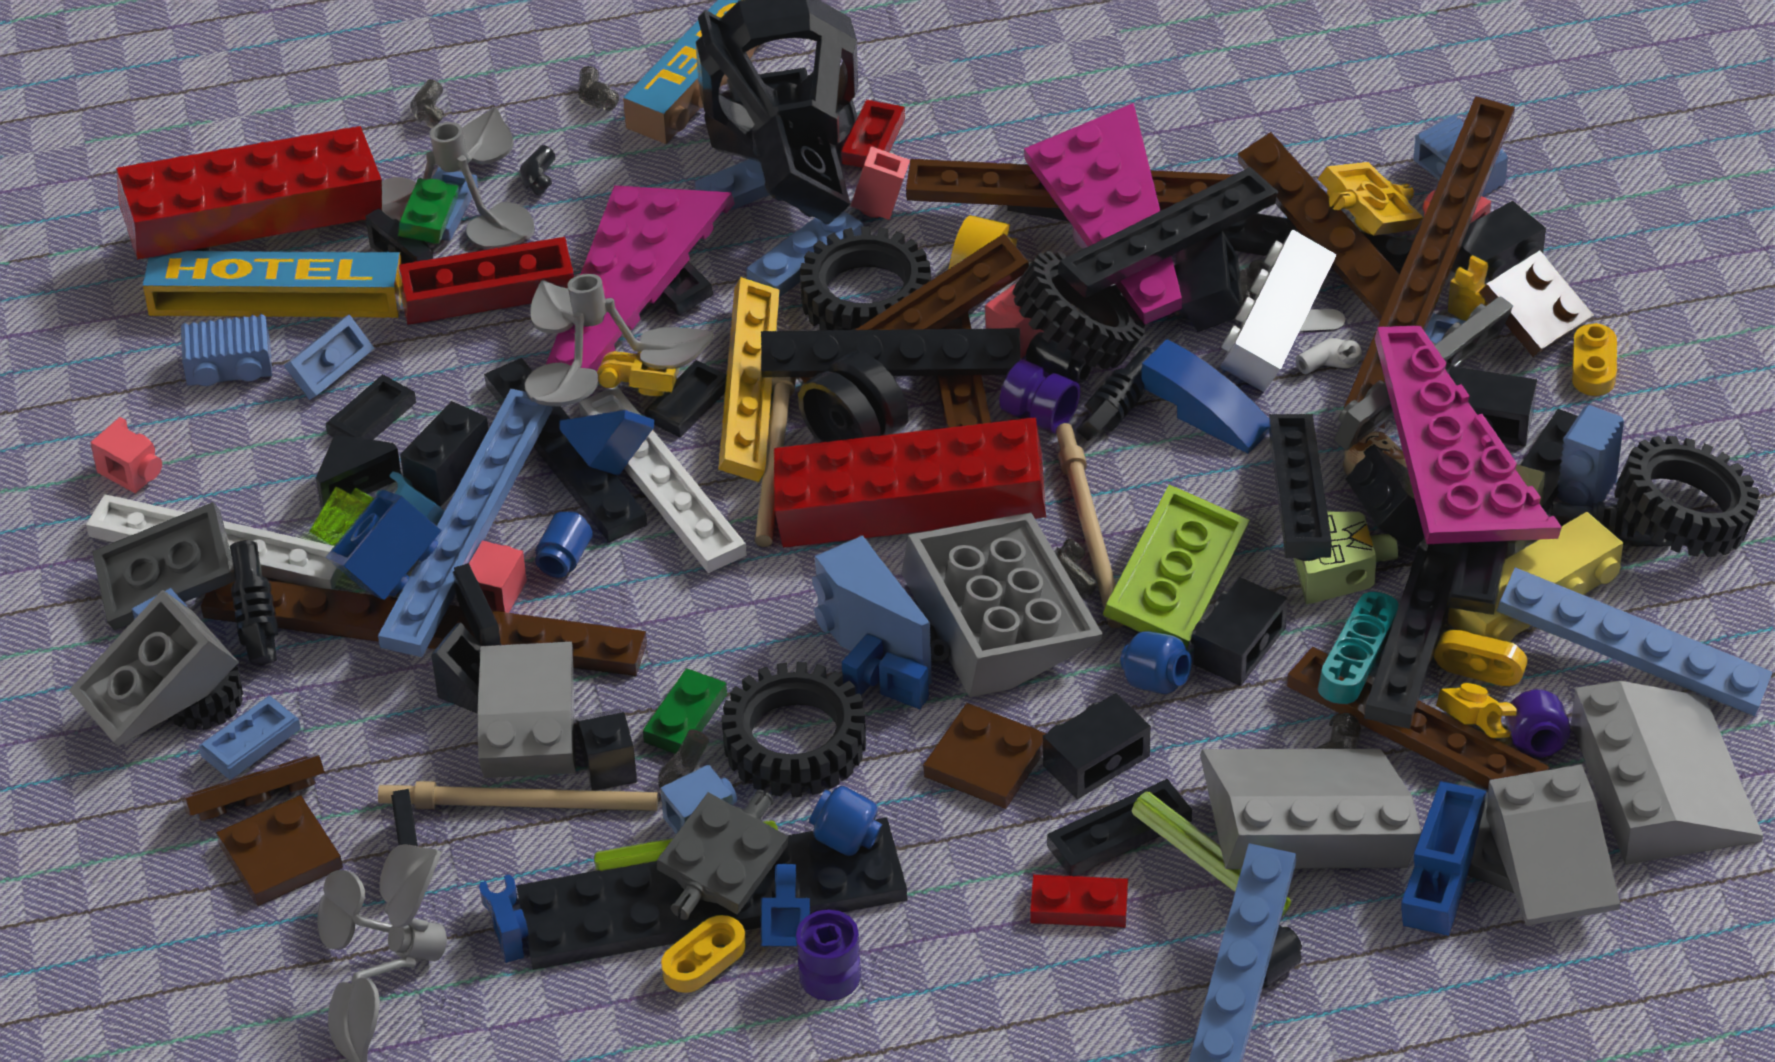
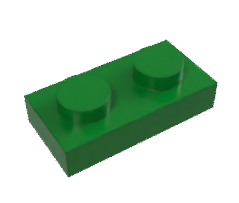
[398,178,459,244]
[643,668,727,757]

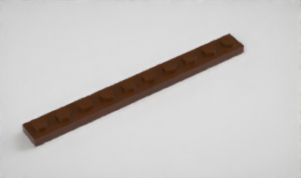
[1344,96,1515,429]
[201,581,647,676]

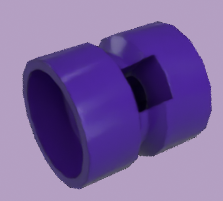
[999,360,1080,434]
[796,909,861,1001]

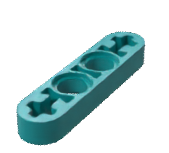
[1318,592,1399,704]

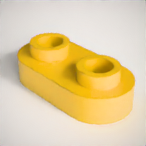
[1572,323,1617,396]
[1434,630,1528,686]
[661,915,746,993]

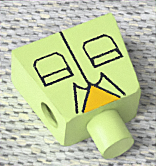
[1293,512,1398,604]

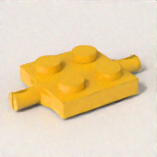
[1318,162,1424,236]

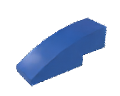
[1142,339,1269,454]
[1401,781,1486,936]

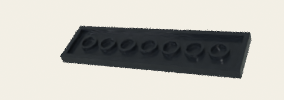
[516,817,908,970]

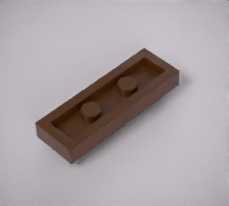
[181,753,325,821]

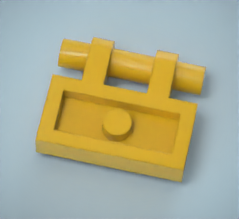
[597,351,680,396]

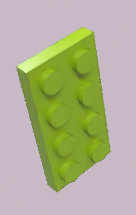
[1103,484,1250,650]

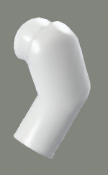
[1295,338,1362,375]

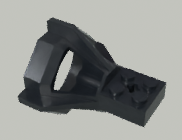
[695,0,859,224]

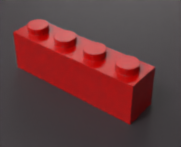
[399,236,574,325]

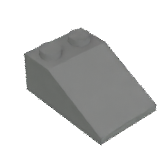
[69,590,239,746]
[478,642,576,778]
[1486,764,1620,926]

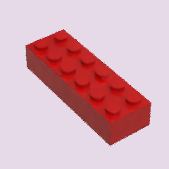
[116,126,382,260]
[774,417,1046,548]

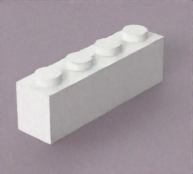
[1220,230,1336,392]

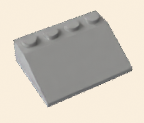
[901,513,1103,697]
[1571,681,1763,865]
[1200,749,1421,869]

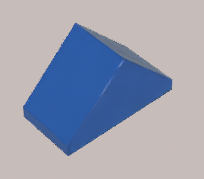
[560,410,654,476]

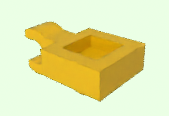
[1448,255,1488,321]
[1436,683,1517,738]

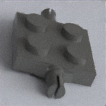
[657,790,789,920]

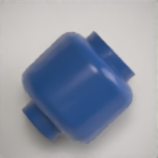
[1120,631,1192,695]
[808,786,883,856]

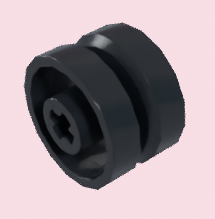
[798,350,909,443]

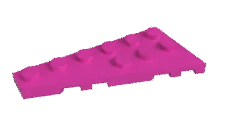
[1024,103,1182,325]
[546,185,735,372]
[1375,326,1562,544]

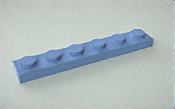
[1497,567,1773,716]
[1188,843,1296,1062]

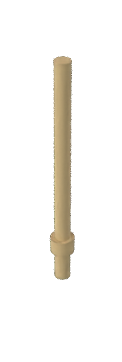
[755,377,796,547]
[1055,423,1123,628]
[378,781,658,811]

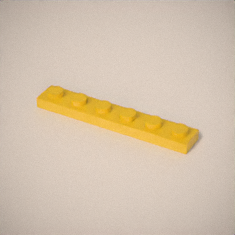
[718,277,780,482]

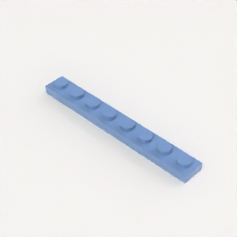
[378,389,553,657]

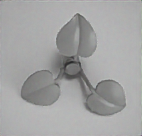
[365,107,535,250]
[525,274,714,406]
[317,844,447,1062]

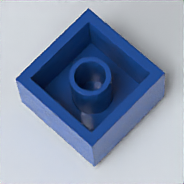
[325,489,442,600]

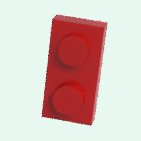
[841,99,905,168]
[1030,874,1128,928]

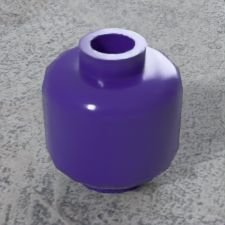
[1505,689,1571,758]

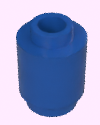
[535,512,593,578]

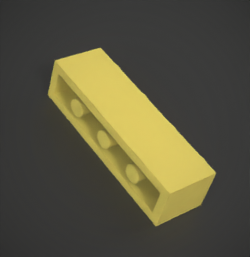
[1448,512,1623,642]

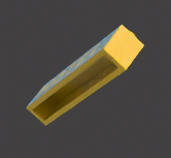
[143,251,401,318]

